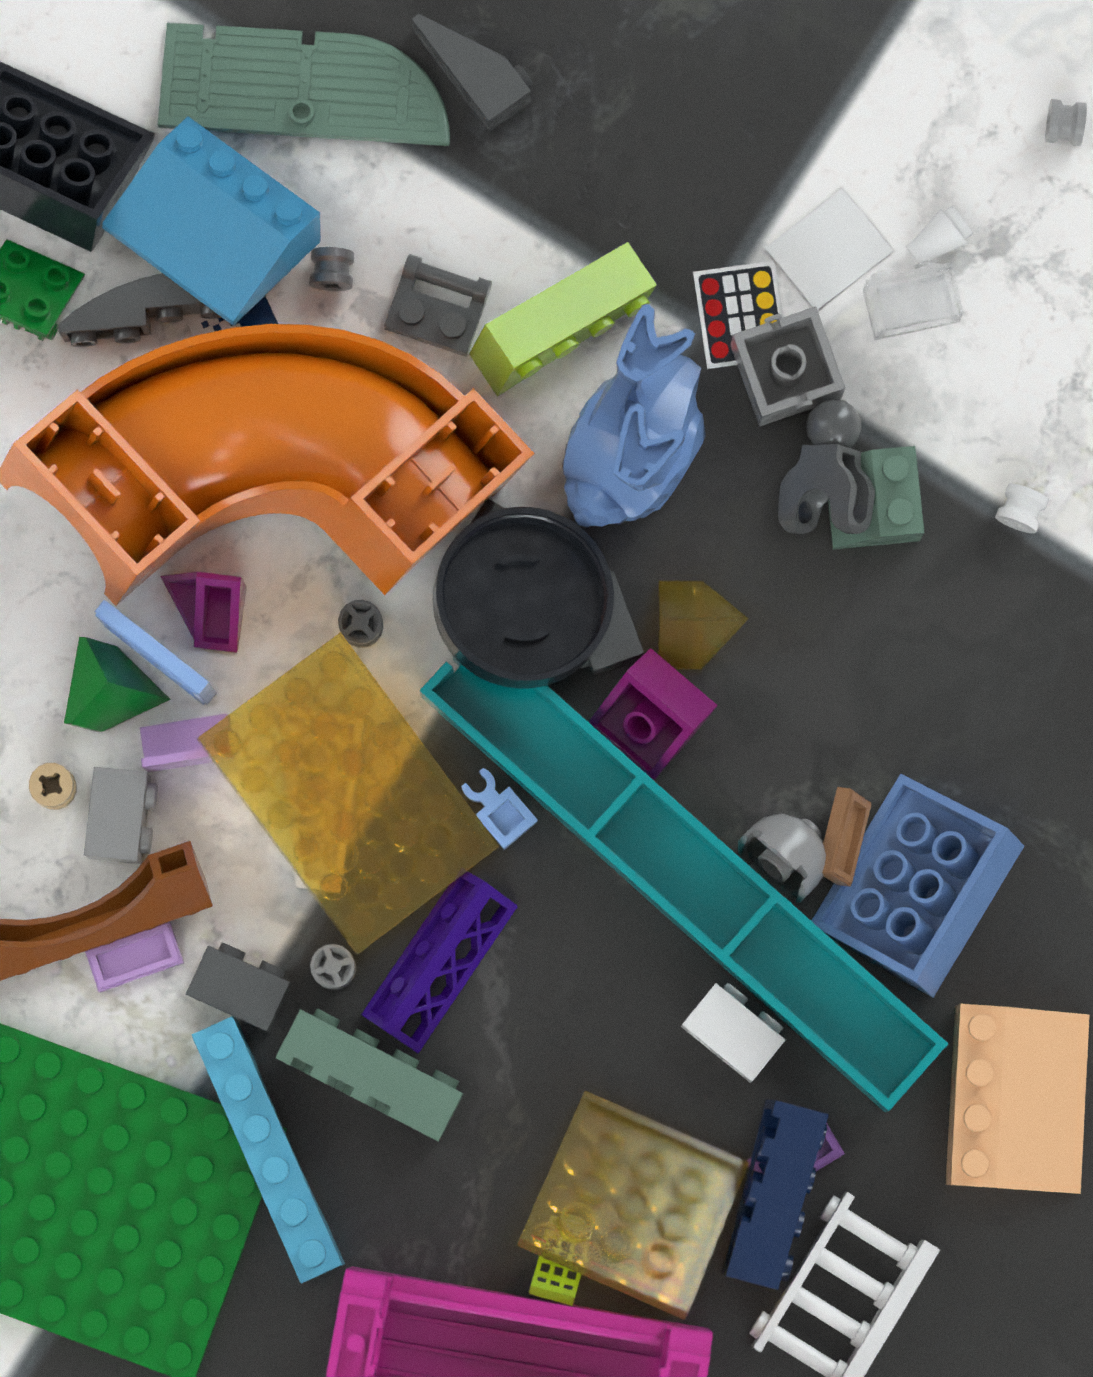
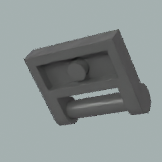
[384,254,492,357]

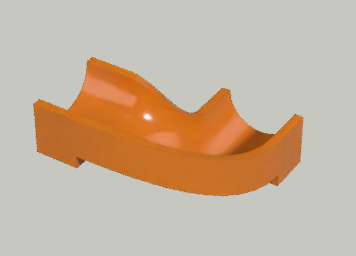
[0,324,535,606]

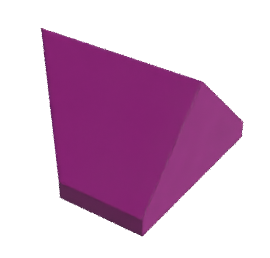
[160,572,247,653]

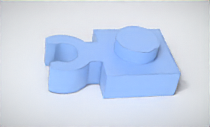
[461,768,538,850]

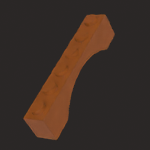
[0,841,213,981]

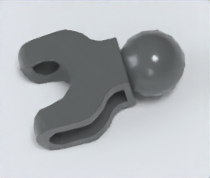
[778,399,875,534]

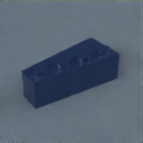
[721,1099,829,1290]

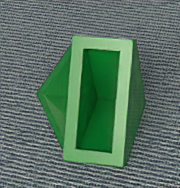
[64,637,171,732]

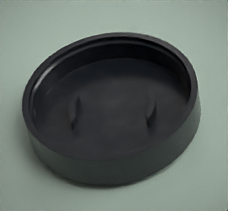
[432,507,614,689]

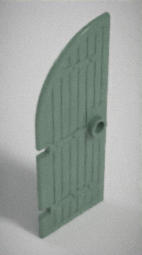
[157,22,450,146]

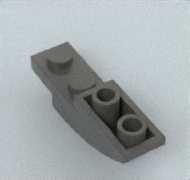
[58,273,222,347]

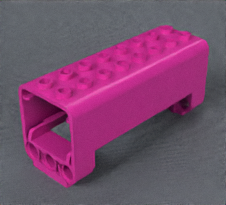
[326,1266,713,1377]

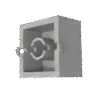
[730,306,845,427]

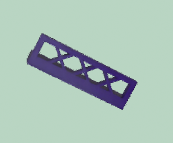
[361,868,518,1053]

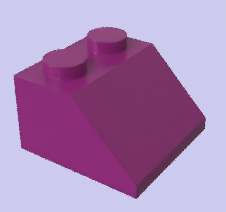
[588,648,718,781]

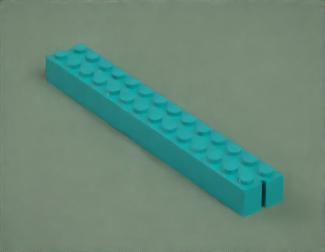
[419,655,949,1112]

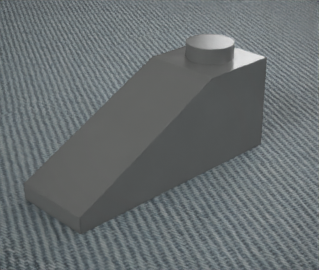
[412,14,533,132]

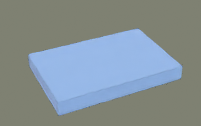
[94,600,216,705]

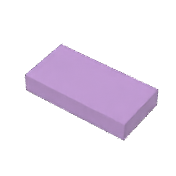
[85,922,184,993]

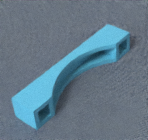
[192,1016,345,1283]

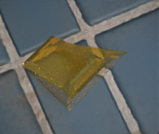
[658,581,749,669]

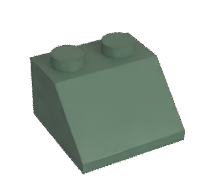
[828,446,925,549]

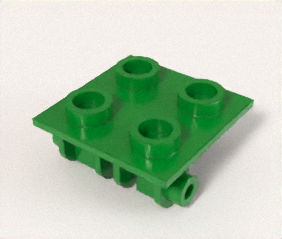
[0,239,85,341]

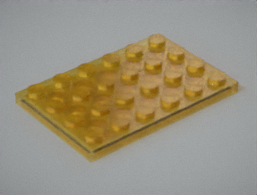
[196,632,499,954]

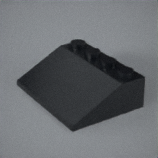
[0,61,155,252]

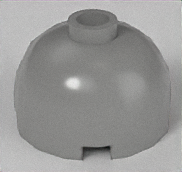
[738,814,826,903]

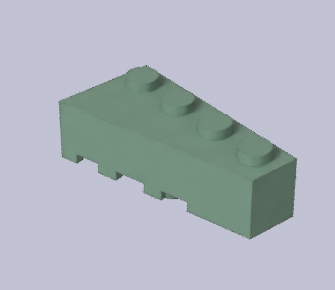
[275,1008,464,1142]

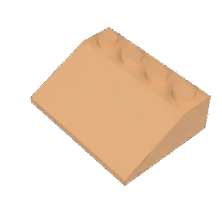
[946,1004,1090,1194]

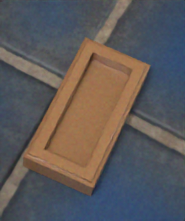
[822,787,872,887]

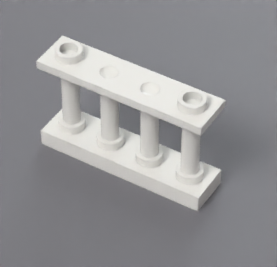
[749,1192,940,1377]

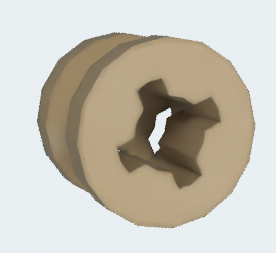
[29,763,77,810]

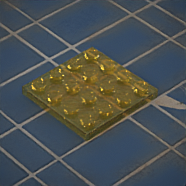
[517,1091,749,1320]

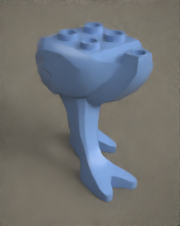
[562,304,706,527]

